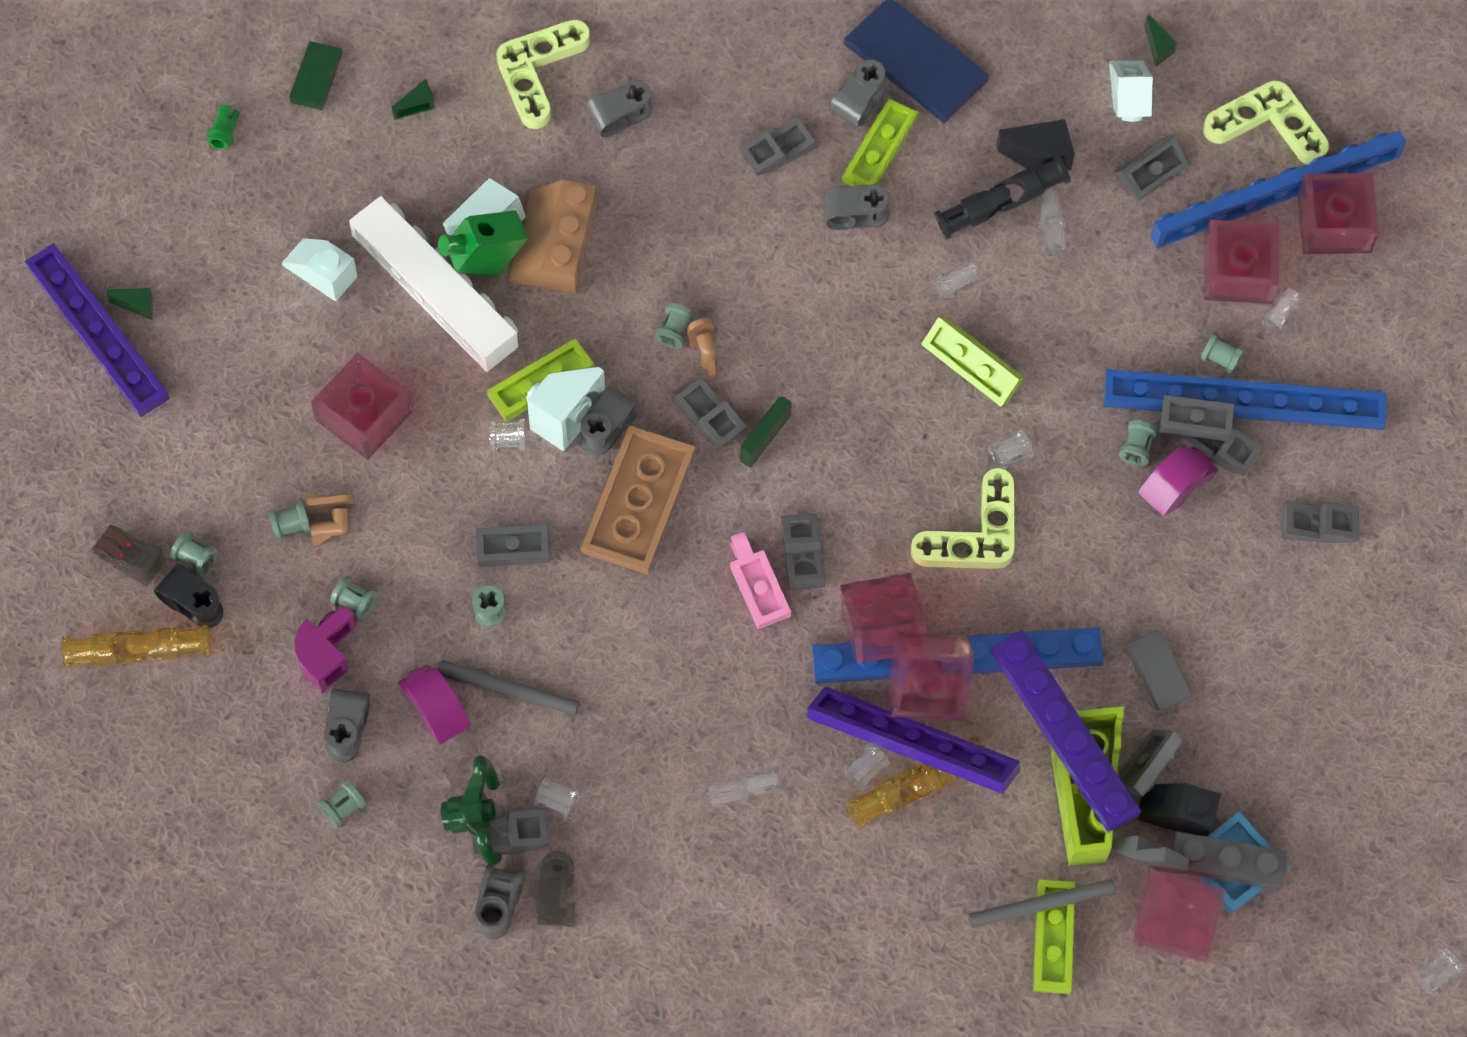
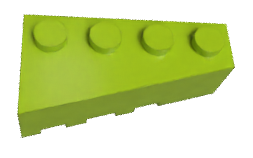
[1049,706,1124,867]

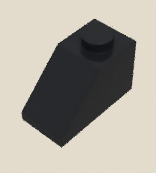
[996,119,1074,171]
[1136,783,1222,837]

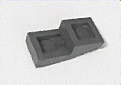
[739,116,818,176]
[672,377,747,449]
[1179,428,1263,476]
[1281,501,1359,543]
[781,513,825,590]
[1125,630,1192,711]
[470,809,549,859]
[1111,836,1189,873]

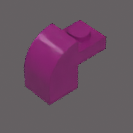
[1138,444,1218,516]
[295,605,356,693]
[397,664,471,745]

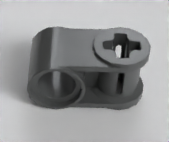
[830,60,885,127]
[585,80,652,138]
[824,185,890,230]
[581,386,640,456]
[324,688,370,762]
[475,864,525,940]

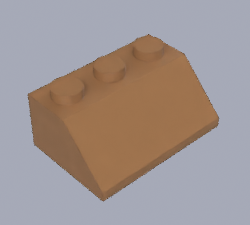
[508,180,597,294]

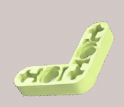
[497,20,590,129]
[1203,81,1329,165]
[910,468,1015,569]

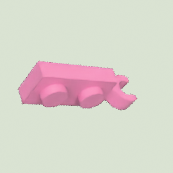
[730,532,791,629]

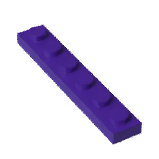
[24,243,170,418]
[990,630,1141,833]
[807,686,1020,794]

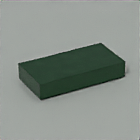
[289,41,342,111]
[740,396,792,468]

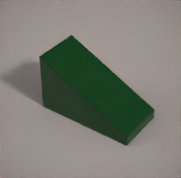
[1144,15,1177,67]
[392,79,435,120]
[106,288,153,320]

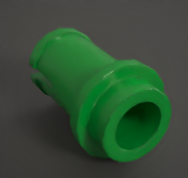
[206,104,240,150]

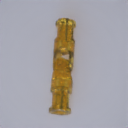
[61,625,211,669]
[845,736,983,829]

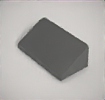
[1113,136,1190,200]

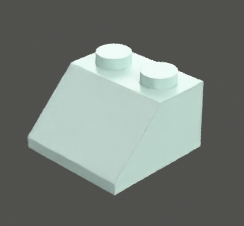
[527,367,605,452]

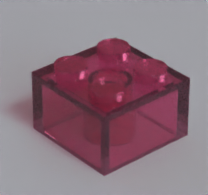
[1298,173,1379,254]
[1204,220,1279,304]
[311,353,414,460]
[840,573,928,663]
[886,632,975,721]
[1132,869,1225,963]

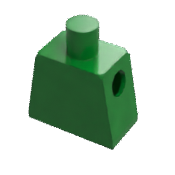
[438,210,528,276]

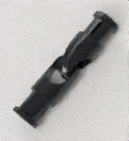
[934,154,1071,240]

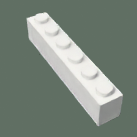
[349,196,518,372]

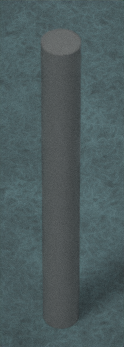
[438,660,580,715]
[968,879,1116,928]

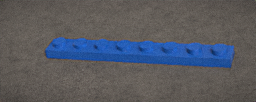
[1151,130,1406,248]
[1104,369,1386,430]
[812,628,1103,684]

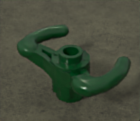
[441,755,502,866]

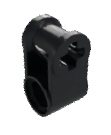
[153,563,224,628]

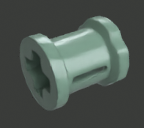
[654,303,695,349]
[1200,331,1246,375]
[1118,420,1158,466]
[268,501,311,541]
[170,531,218,576]
[330,576,378,621]
[472,585,506,627]
[317,780,367,828]

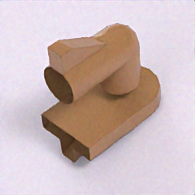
[687,318,717,378]
[307,493,355,547]

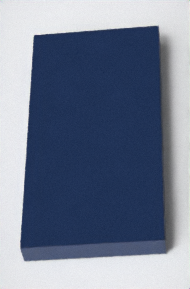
[844,0,989,123]

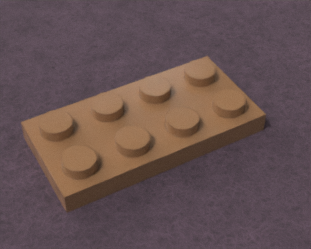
[581,425,696,575]

